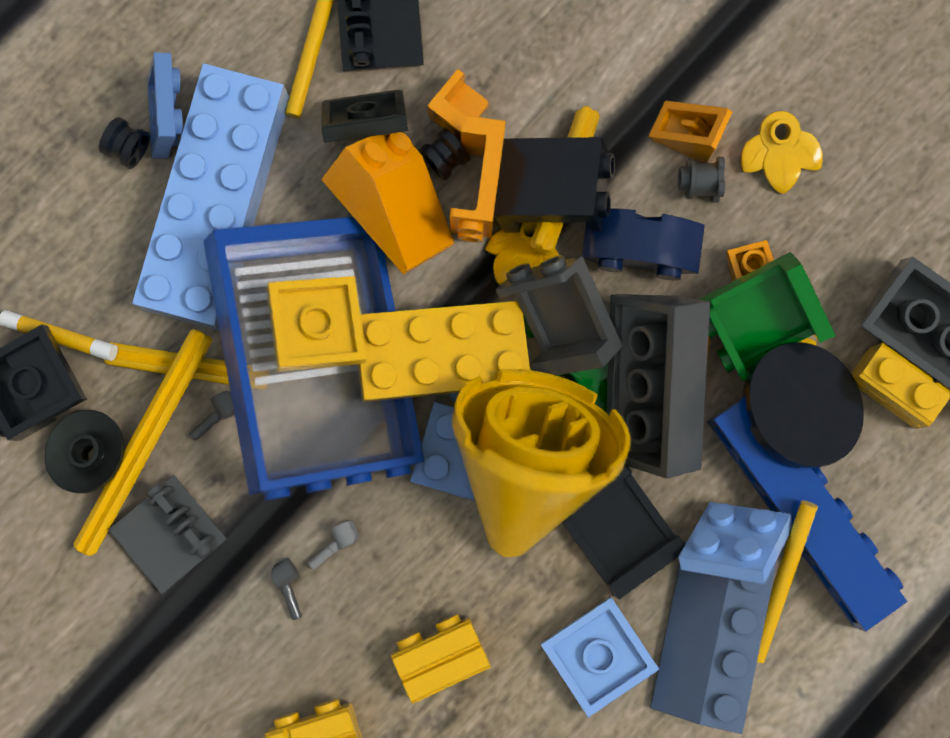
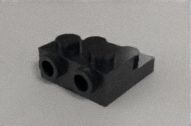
[0,324,87,441]

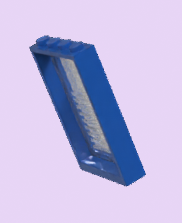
[203,217,425,501]

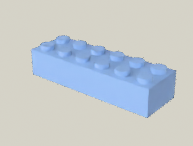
[132,63,289,331]

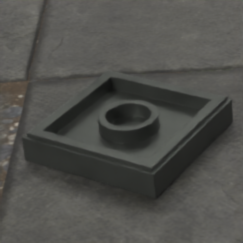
[321,89,408,143]

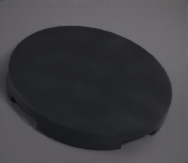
[743,342,864,469]

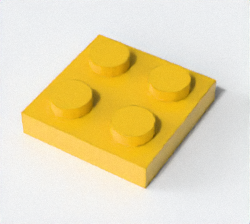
[266,276,367,372]

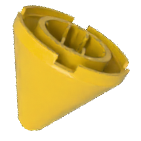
[452,369,631,557]

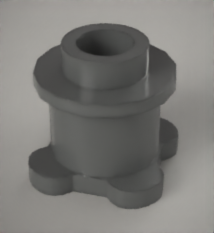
[678,156,725,203]

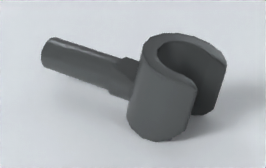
[189,391,235,441]
[271,558,302,620]

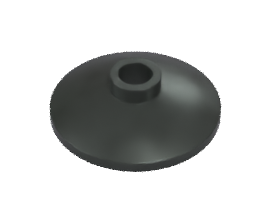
[44,410,124,494]

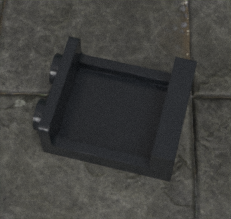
[494,137,615,232]
[562,465,685,600]

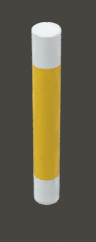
[0,310,118,361]

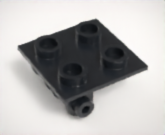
[337,0,424,72]

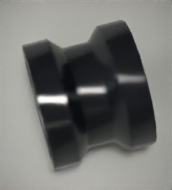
[99,117,150,169]
[419,128,470,181]

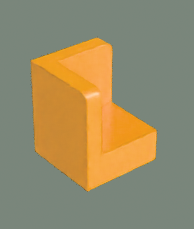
[427,69,489,142]

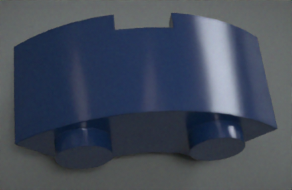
[582,208,705,280]

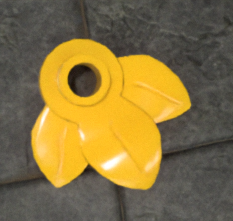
[741,111,823,194]
[485,222,559,285]

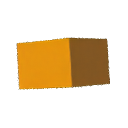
[648,101,732,163]

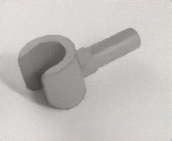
[308,520,359,570]

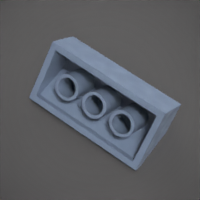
[650,541,777,734]

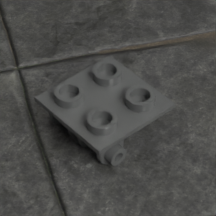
[109,475,227,594]

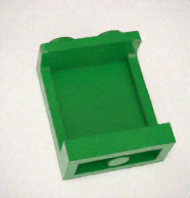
[699,252,836,381]

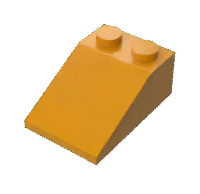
[321,132,454,275]

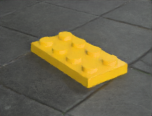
[358,301,530,402]

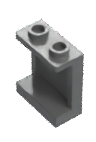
[495,255,623,376]

